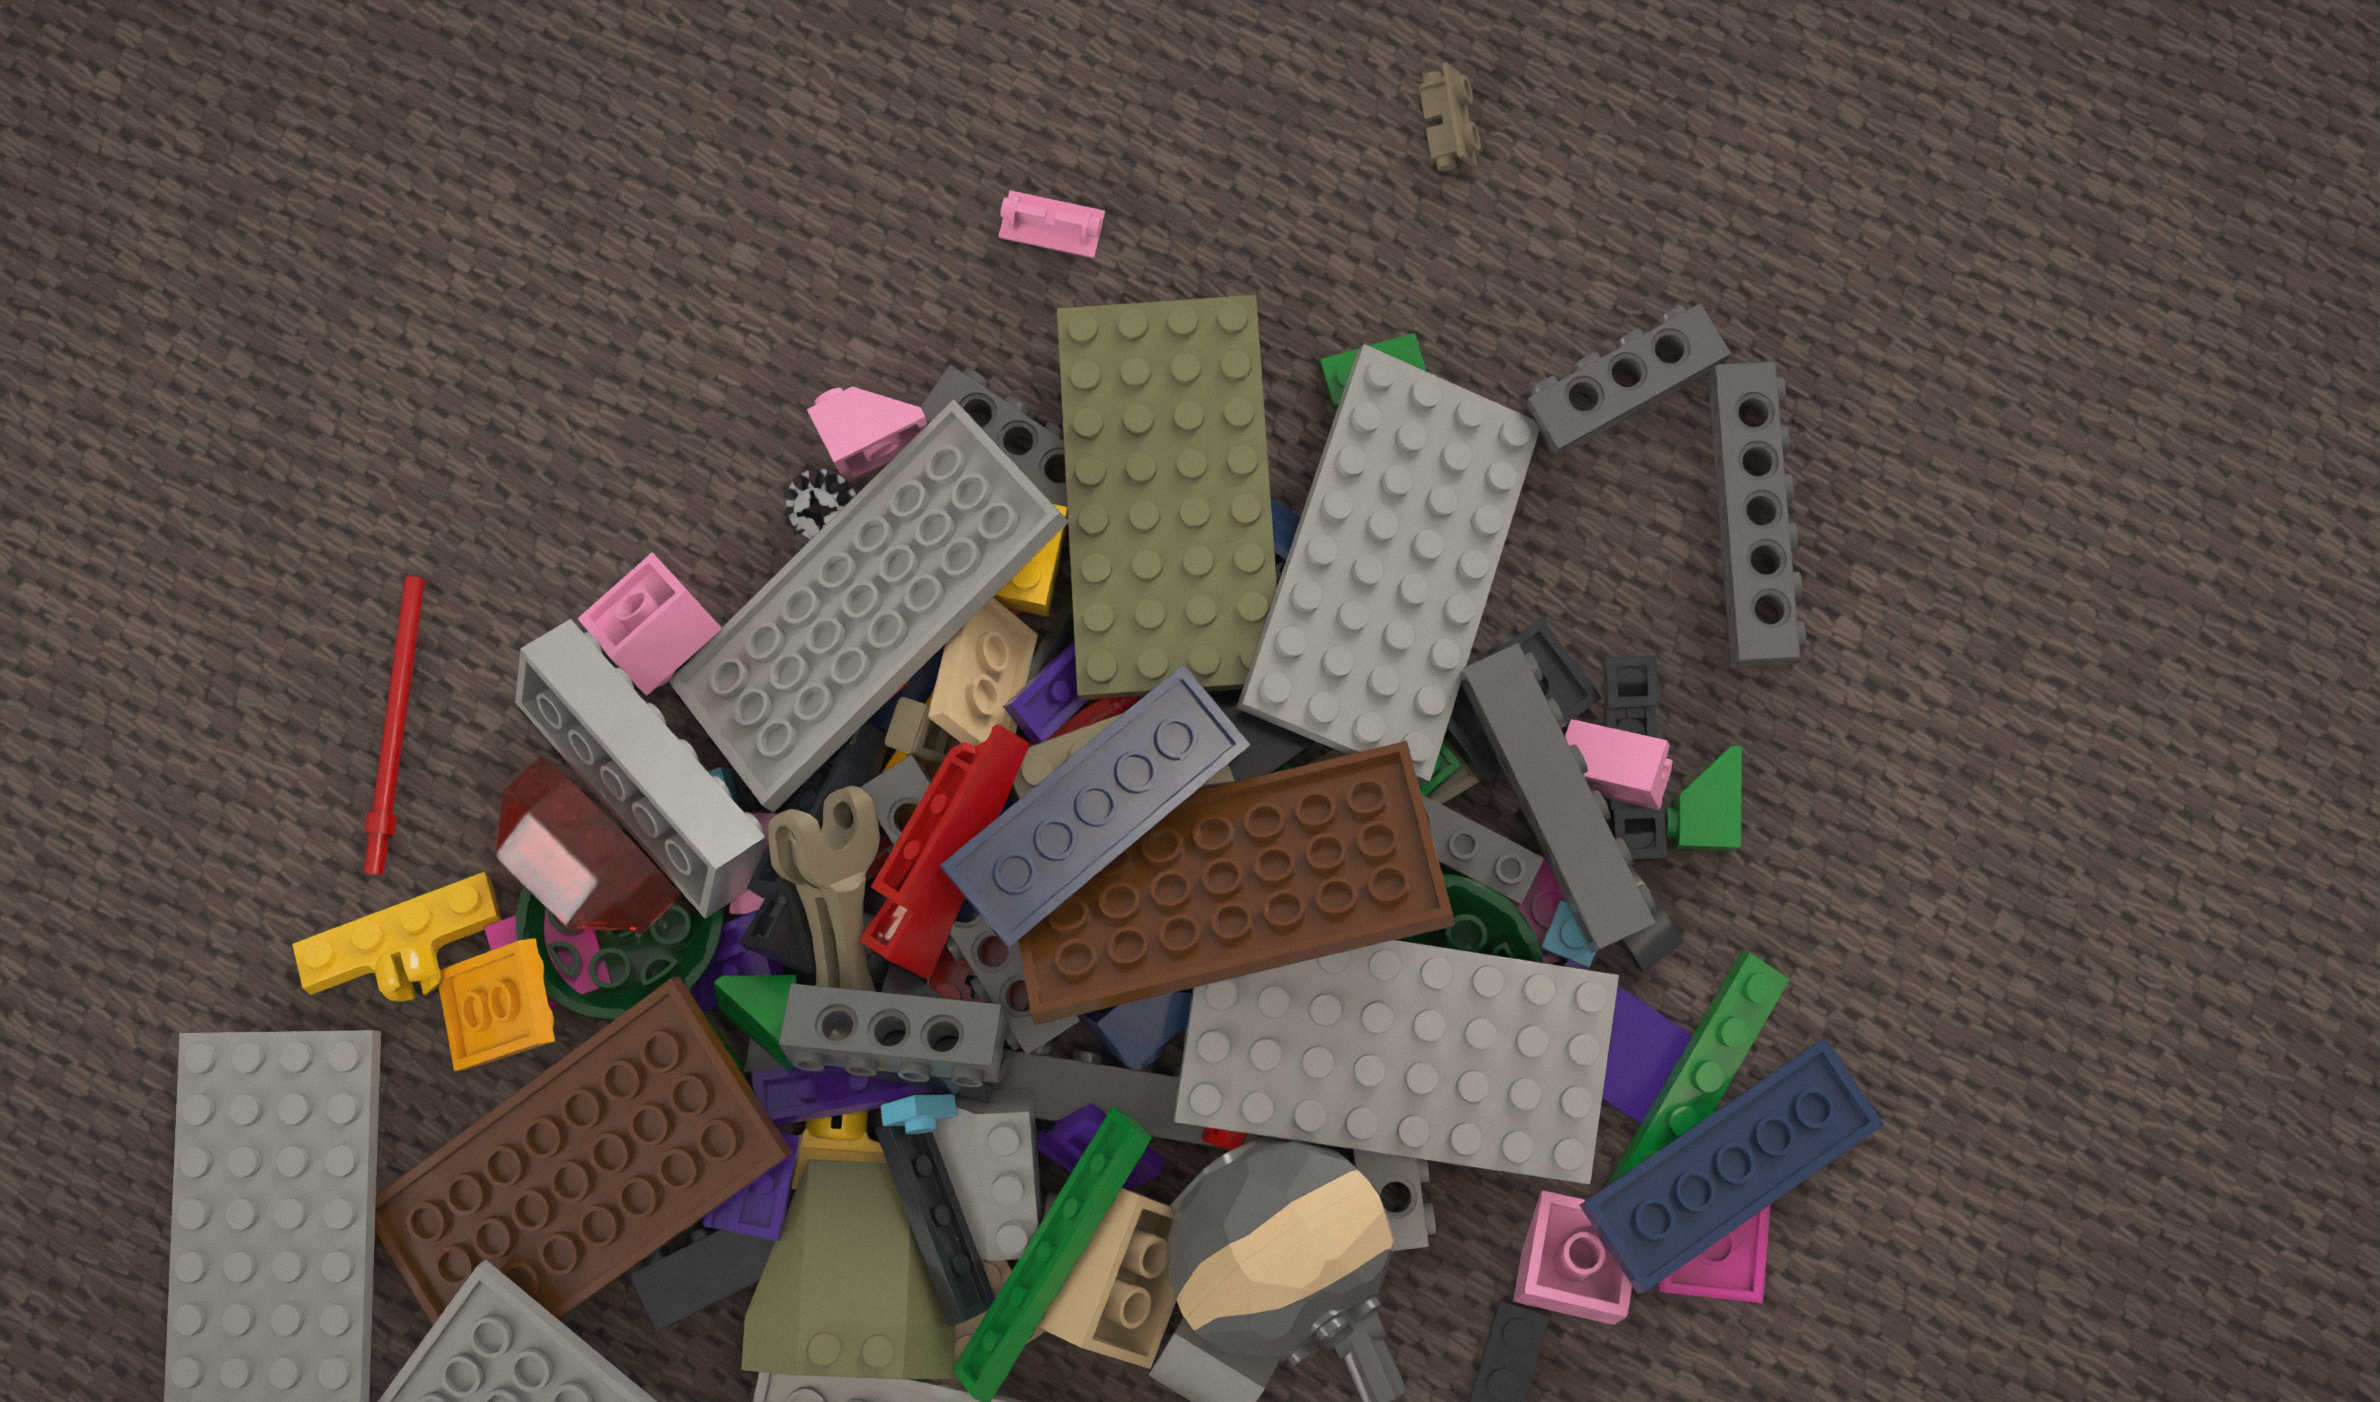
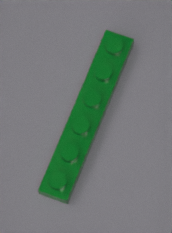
[1605,951,1790,1187]
[952,1106,1152,1402]

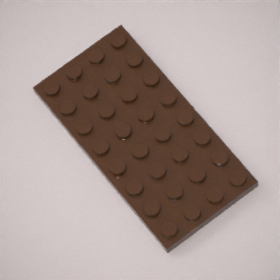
[1019,741,1455,1025]
[375,977,794,1325]

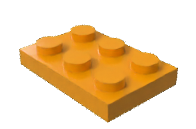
[438,938,555,1071]

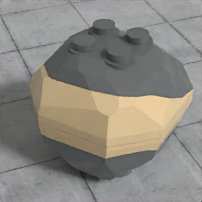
[1168,1136,1395,1368]

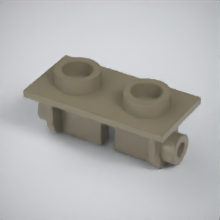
[1419,62,1481,171]

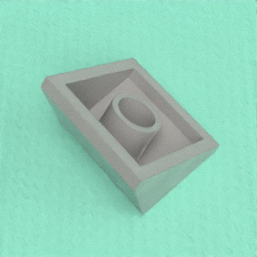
[1148,1316,1280,1402]

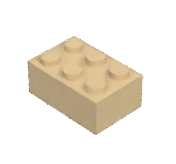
[1040,1188,1177,1369]

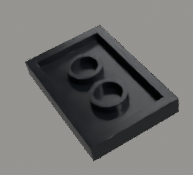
[1445,618,1602,787]

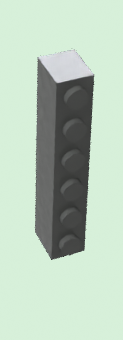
[1460,643,1656,954]

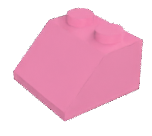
[807,387,928,482]
[577,552,722,696]
[1513,1190,1632,1325]

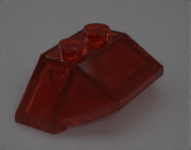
[495,756,681,932]

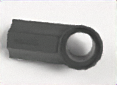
[1334,1312,1407,1402]

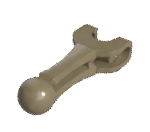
[768,786,880,1041]

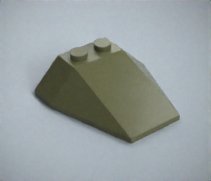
[741,1160,955,1379]

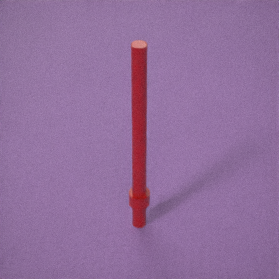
[364,576,425,876]

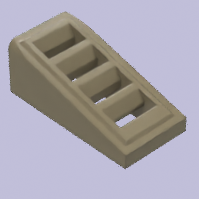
[885,697,961,764]

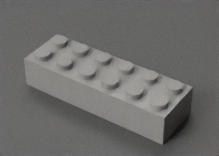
[515,619,765,919]

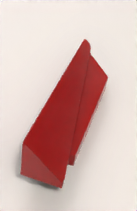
[859,724,1029,978]

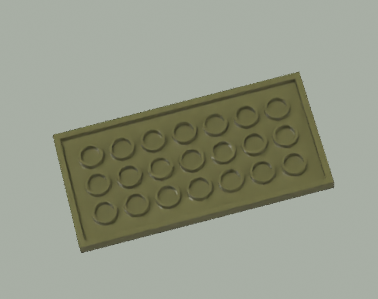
[1057,295,1277,700]

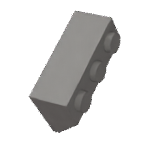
[932,1088,1043,1261]

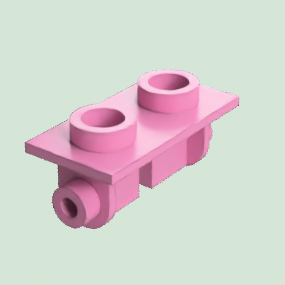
[998,191,1105,258]

